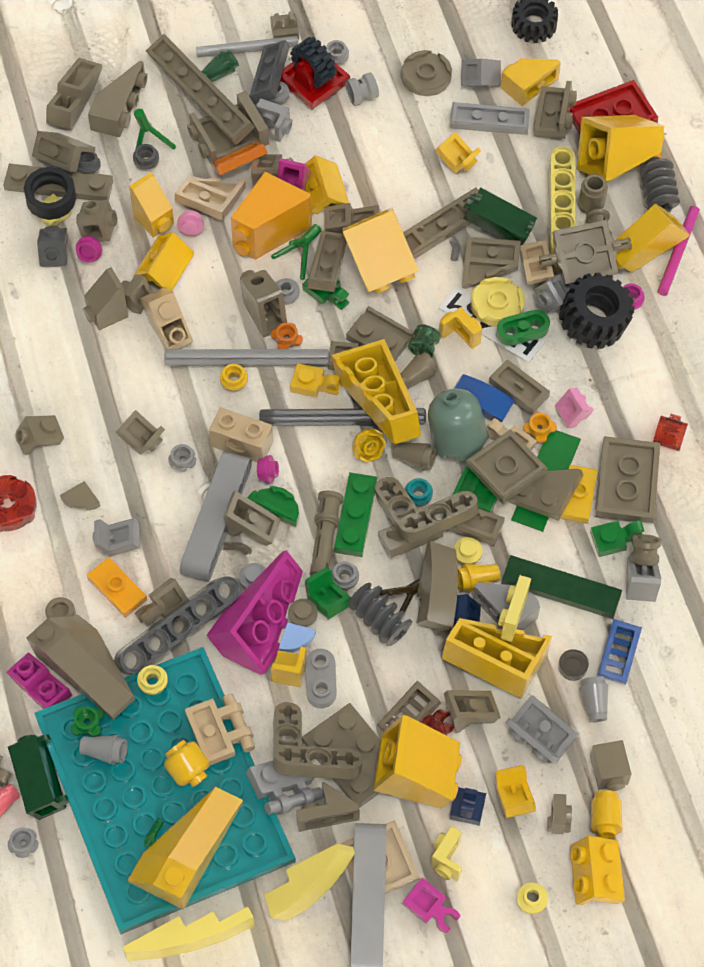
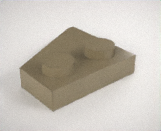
[508,469,584,521]

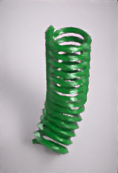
[144,818,164,847]

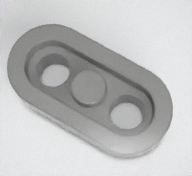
[306,649,337,709]

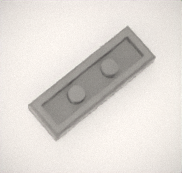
[450,102,530,135]

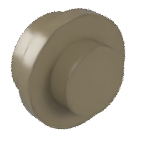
[288,599,318,627]

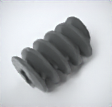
[640,157,680,212]
[348,582,413,646]

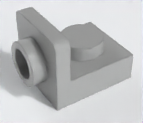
[256,98,293,142]

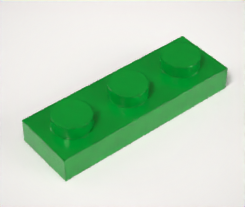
[334,472,377,557]

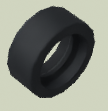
[24,166,76,220]

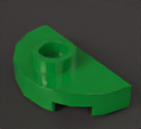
[247,486,299,527]

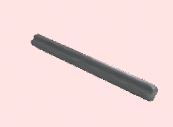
[259,408,426,426]

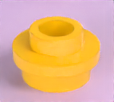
[220,364,248,391]

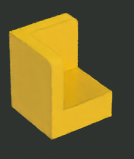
[271,646,307,688]

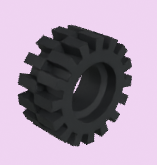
[511,0,558,43]

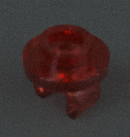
[422,709,454,736]

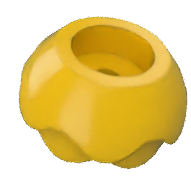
[352,429,386,463]

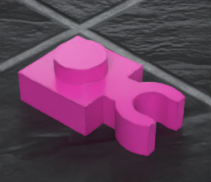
[401,877,460,933]

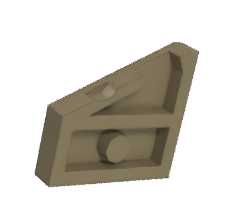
[462,237,521,289]

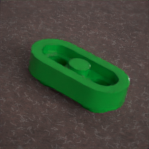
[496,310,550,346]

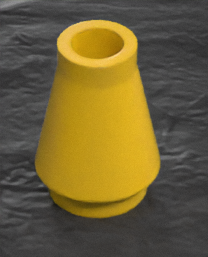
[458,564,500,593]

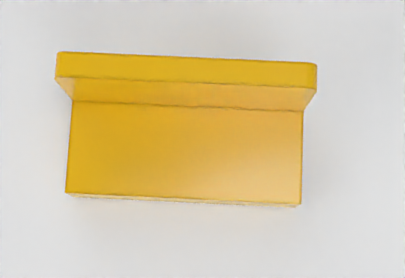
[305,155,349,214]
[133,232,194,291]

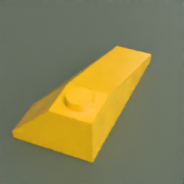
[128,787,243,910]

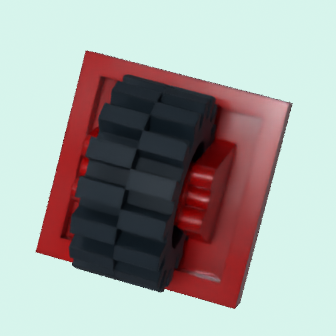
[280,37,350,109]

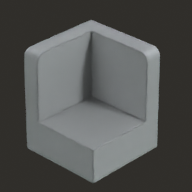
[461,58,501,87]

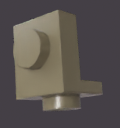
[115,410,165,455]
[15,415,64,455]

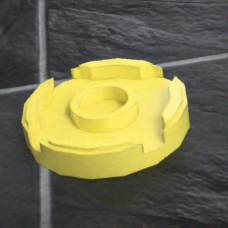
[470,277,525,326]

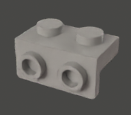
[505,695,580,763]

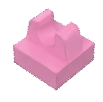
[555,388,594,428]

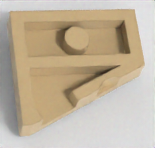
[175,177,246,220]

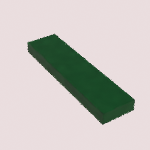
[501,555,622,619]

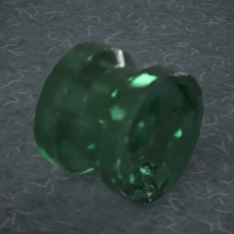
[408,324,441,357]

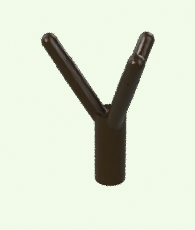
[379,578,420,612]

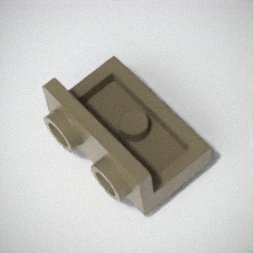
[534,81,577,139]

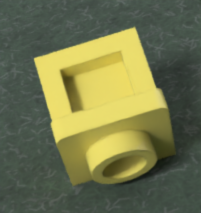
[431,826,462,881]

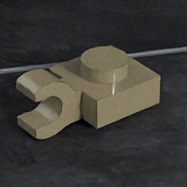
[134,578,188,626]
[547,794,572,835]

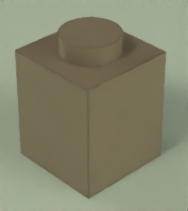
[590,740,632,791]

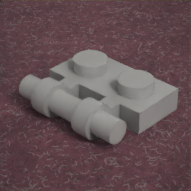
[246,759,323,815]

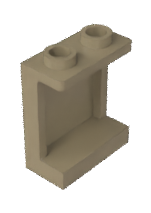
[187,91,269,167]

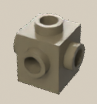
[76,199,117,242]

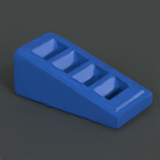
[597,619,642,685]

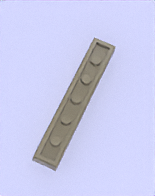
[146,34,255,145]

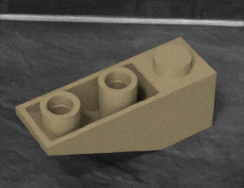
[88,61,148,137]

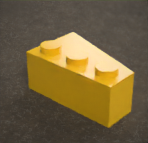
[442,618,553,699]

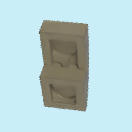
[324,203,381,234]

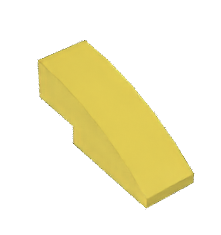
[264,843,355,921]

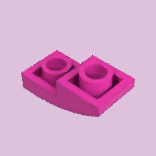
[7,652,72,709]

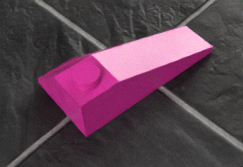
[206,550,303,675]

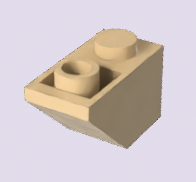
[140,287,193,350]

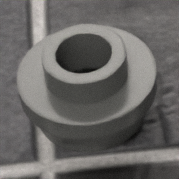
[133,144,159,169]
[77,152,101,174]

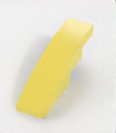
[122,906,255,961]

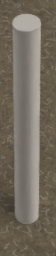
[196,36,298,57]

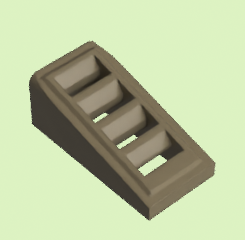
[377,680,441,731]

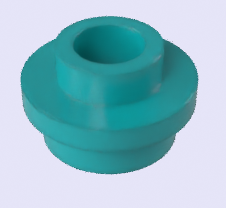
[405,478,433,506]

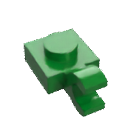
[302,278,349,310]
[590,520,644,557]

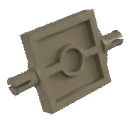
[539,220,632,286]

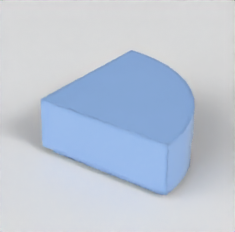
[279,622,316,653]

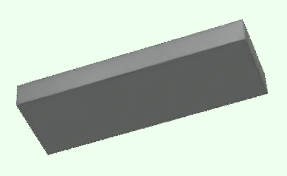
[249,40,290,104]

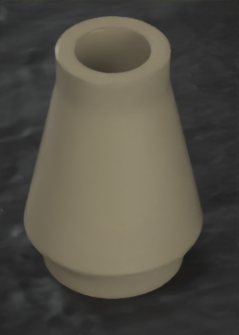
[400,352,438,389]
[392,442,437,471]

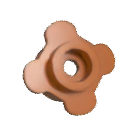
[271,323,303,349]

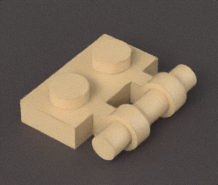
[185,693,255,766]

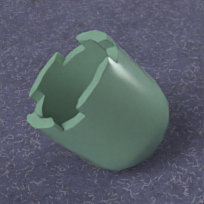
[428,389,489,461]

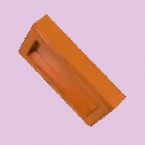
[211,141,268,176]

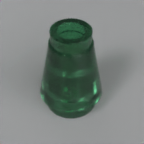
[201,49,239,82]

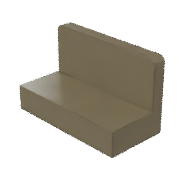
[32,131,96,172]

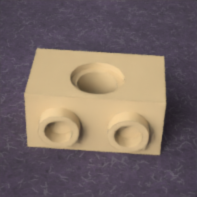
[209,407,273,462]

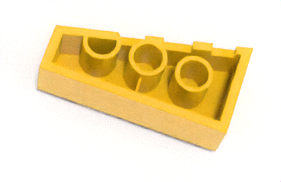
[331,339,421,445]

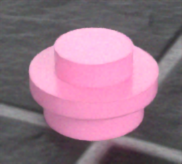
[177,210,204,236]

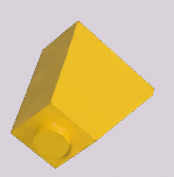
[614,203,690,272]

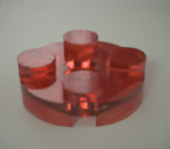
[0,475,37,532]

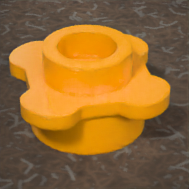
[523,412,557,443]

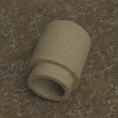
[579,174,608,212]

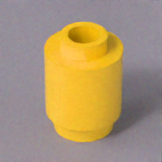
[591,790,623,839]

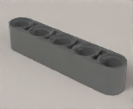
[114,576,240,674]

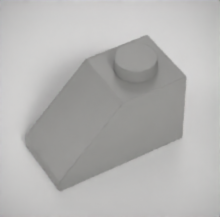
[473,582,540,630]

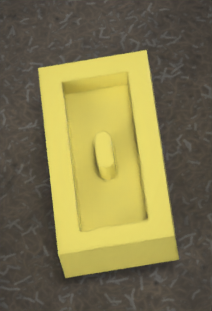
[498,575,531,642]

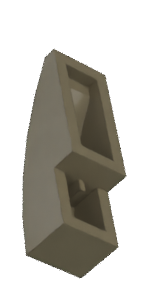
[46,58,102,130]
[416,541,458,631]

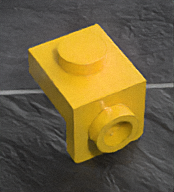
[434,131,481,174]
[439,307,482,349]
[495,765,536,818]

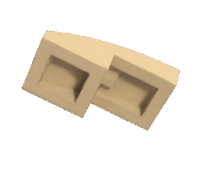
[520,240,554,285]

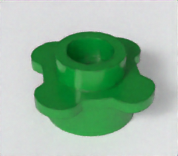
[71,706,104,737]

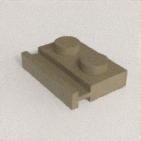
[346,306,414,361]

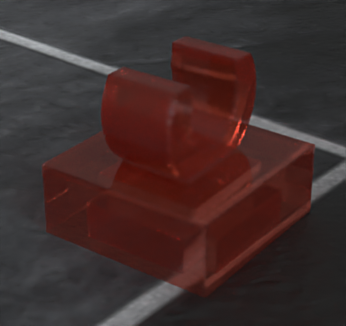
[653,413,688,451]

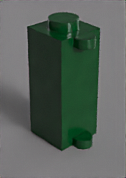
[463,187,537,246]
[8,734,69,820]

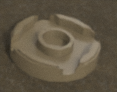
[401,50,452,96]

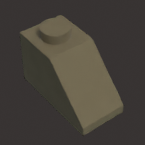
[83,267,128,331]

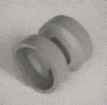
[345,72,379,105]

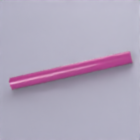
[657,206,700,296]

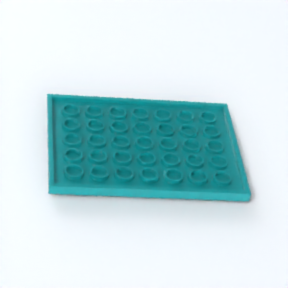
[34,647,296,935]

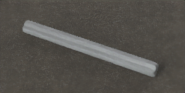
[164,349,329,366]

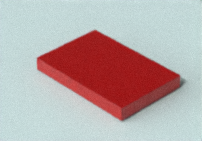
[570,80,659,134]

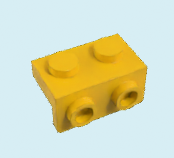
[570,836,625,905]

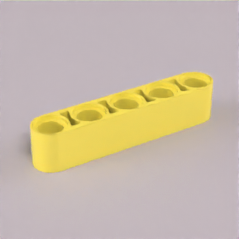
[549,146,576,269]

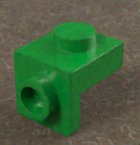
[305,567,351,620]

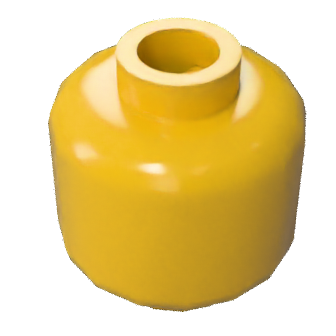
[164,740,210,787]

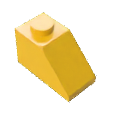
[501,58,561,107]
[129,172,174,238]

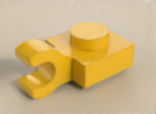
[289,363,341,398]

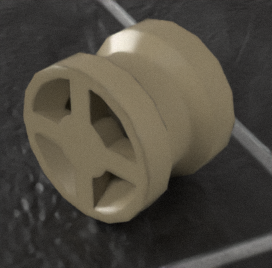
[630,534,661,566]

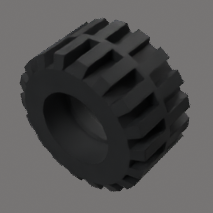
[559,273,635,349]

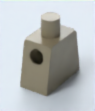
[240,270,287,338]

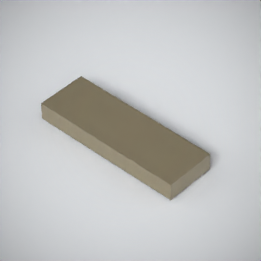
[308,231,347,292]

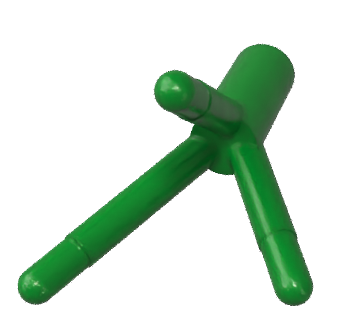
[134,109,176,150]
[271,224,322,280]

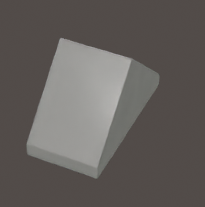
[626,557,661,602]

